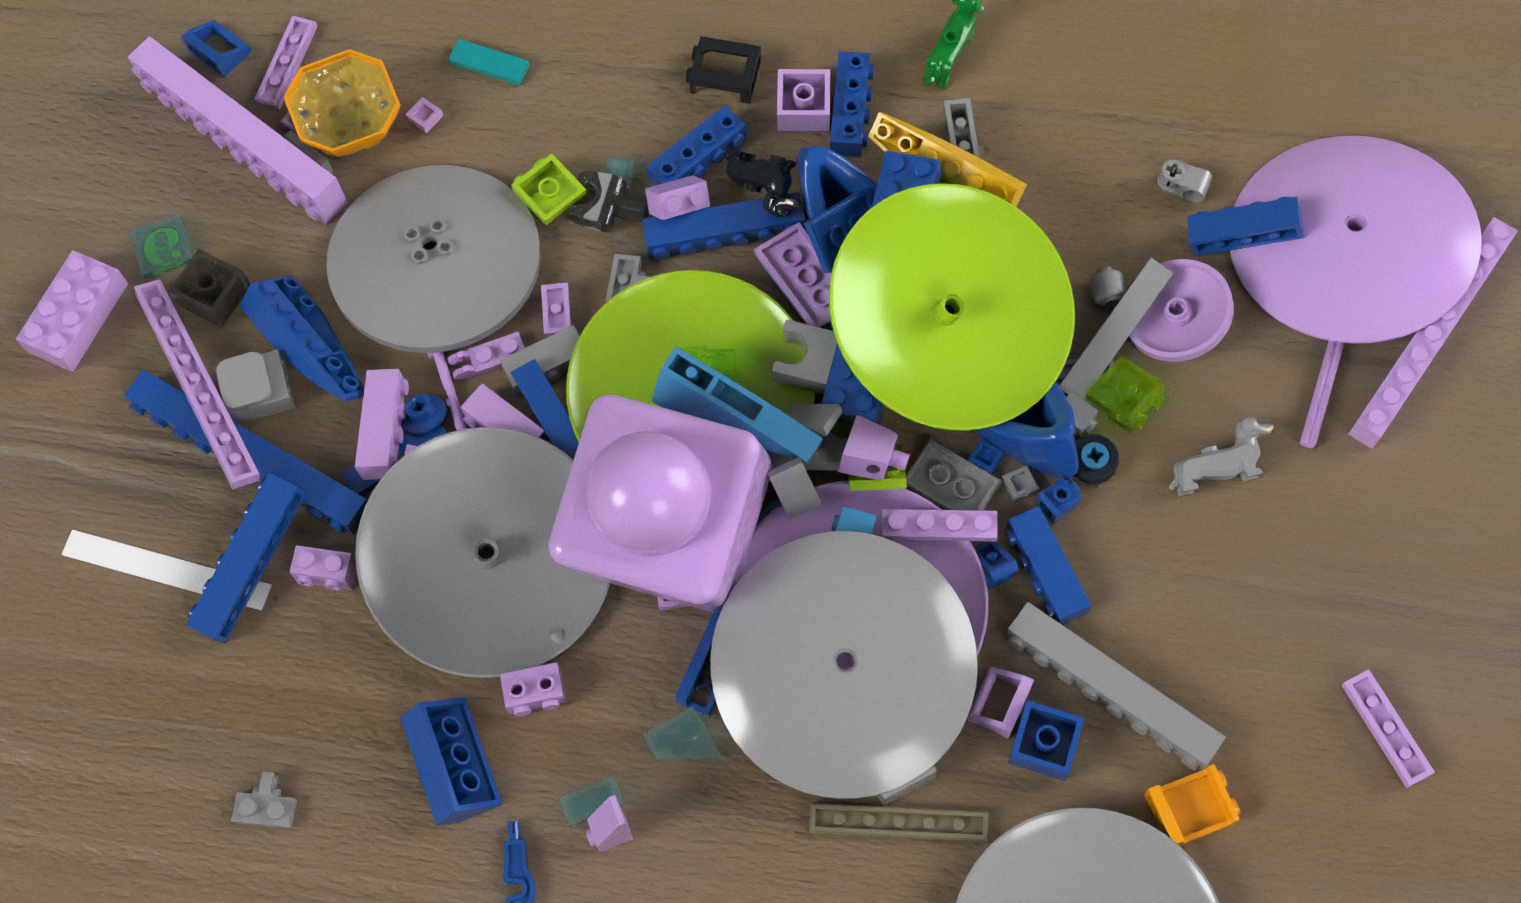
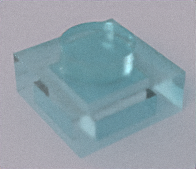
[604,156,635,188]

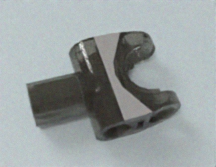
[566,171,649,232]

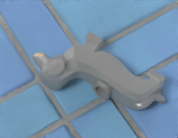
[1168,417,1273,498]

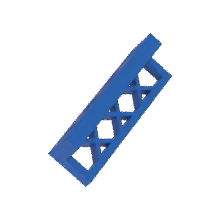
[675,612,721,717]

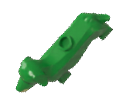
[923,0,984,89]

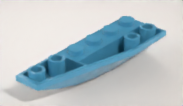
[652,346,823,463]

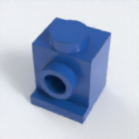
[1035,477,1081,525]

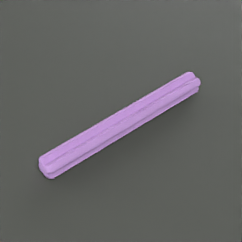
[1300,341,1344,449]

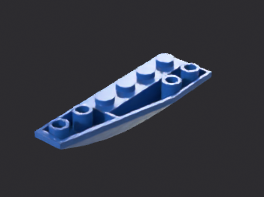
[239,275,364,402]

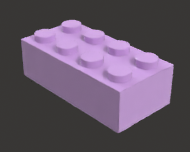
[16,250,128,372]

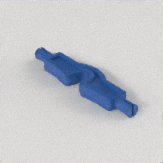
[503,821,536,903]

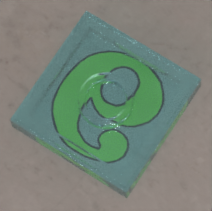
[130,214,195,279]

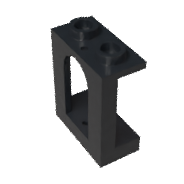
[686,36,761,104]

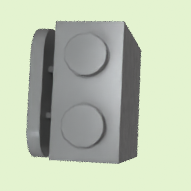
[212,349,296,424]

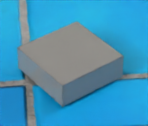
[1001,465,1040,503]

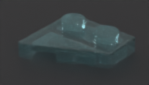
[642,706,721,762]

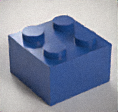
[1008,700,1084,781]

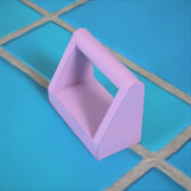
[967,666,1034,739]

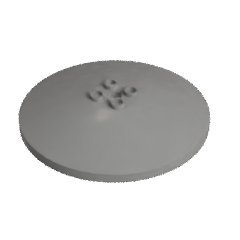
[326,165,541,353]

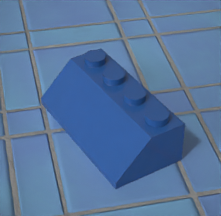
[400,697,502,826]

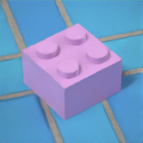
[777,69,830,131]

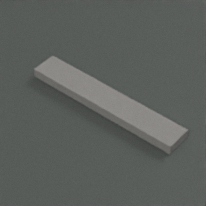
[1059,257,1173,400]

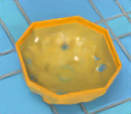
[283,49,400,157]

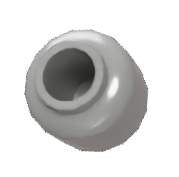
[1089,267,1127,309]

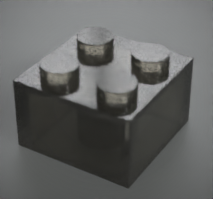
[168,248,251,327]

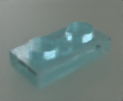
[559,776,625,828]

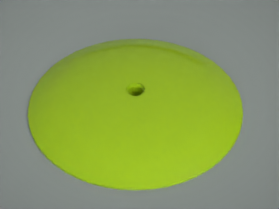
[829,183,1075,431]
[566,270,815,442]

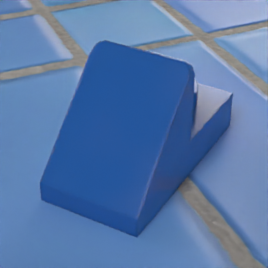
[974,542,1019,588]

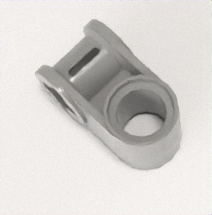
[1157,159,1212,203]

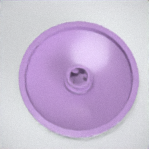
[1129,259,1234,362]

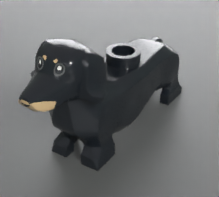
[726,147,798,217]

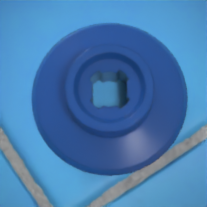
[401,394,447,435]

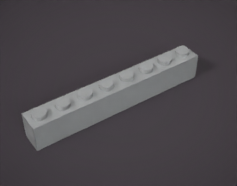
[1006,602,1226,771]

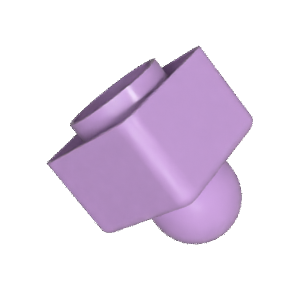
[548,394,773,613]

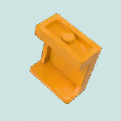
[1144,764,1240,846]

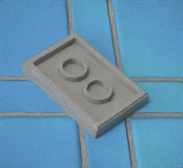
[905,439,1002,511]

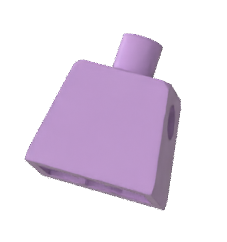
[838,415,910,480]

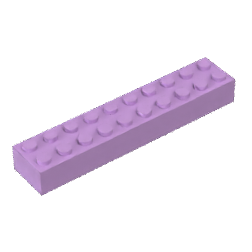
[128,36,348,225]

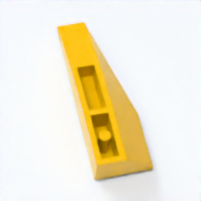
[868,112,1027,207]

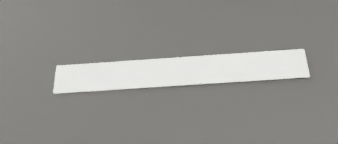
[62,530,272,610]

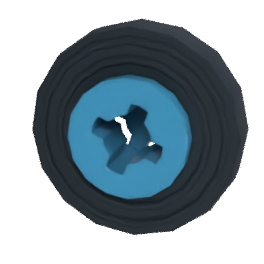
[1075,434,1119,484]

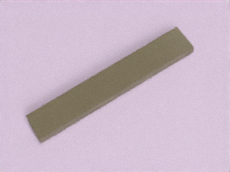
[809,803,989,843]

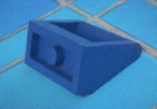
[181,20,251,78]

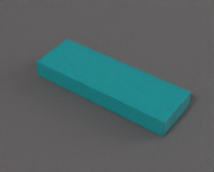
[448,39,530,86]

